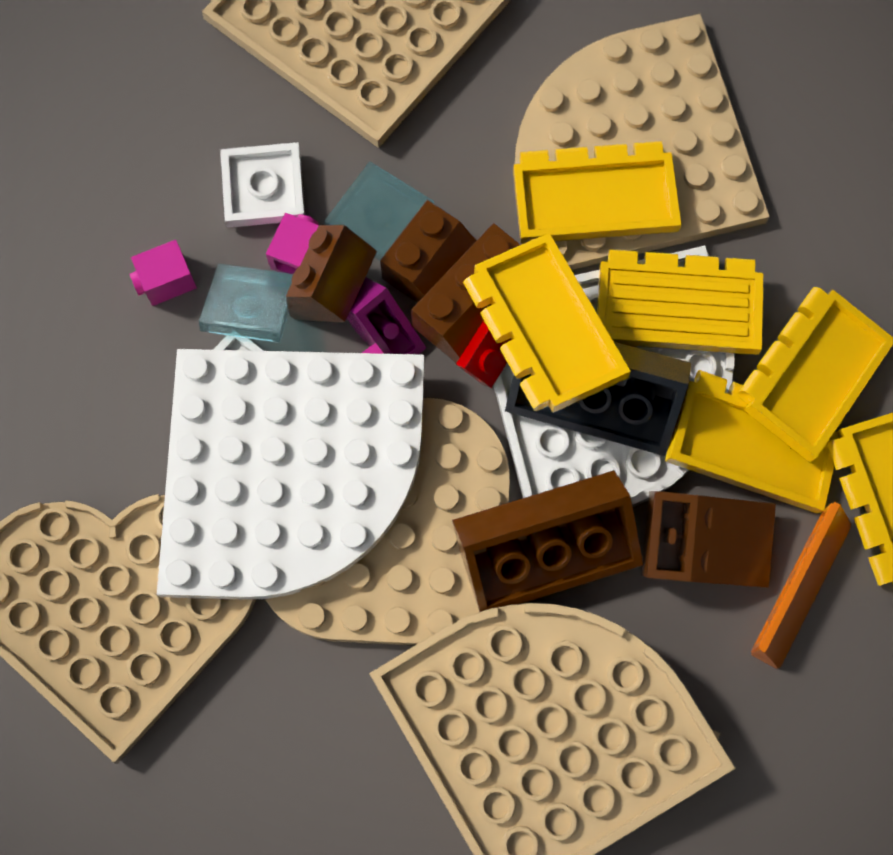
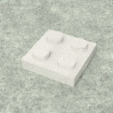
[220,142,305,228]

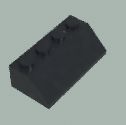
[505,341,691,456]

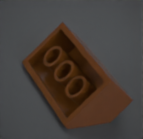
[452,470,643,612]

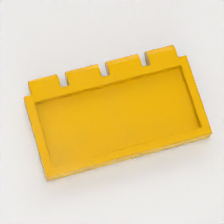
[513,141,681,244]
[463,233,631,413]
[597,249,763,355]
[738,287,893,462]
[665,370,839,514]
[827,413,893,586]

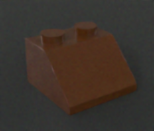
[380,200,477,302]
[286,225,377,322]

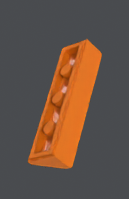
[751,502,851,669]

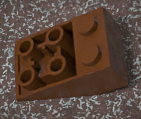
[642,491,776,588]

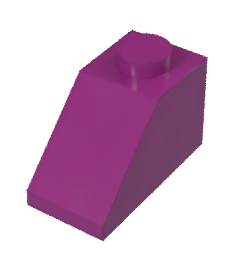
[347,277,426,355]

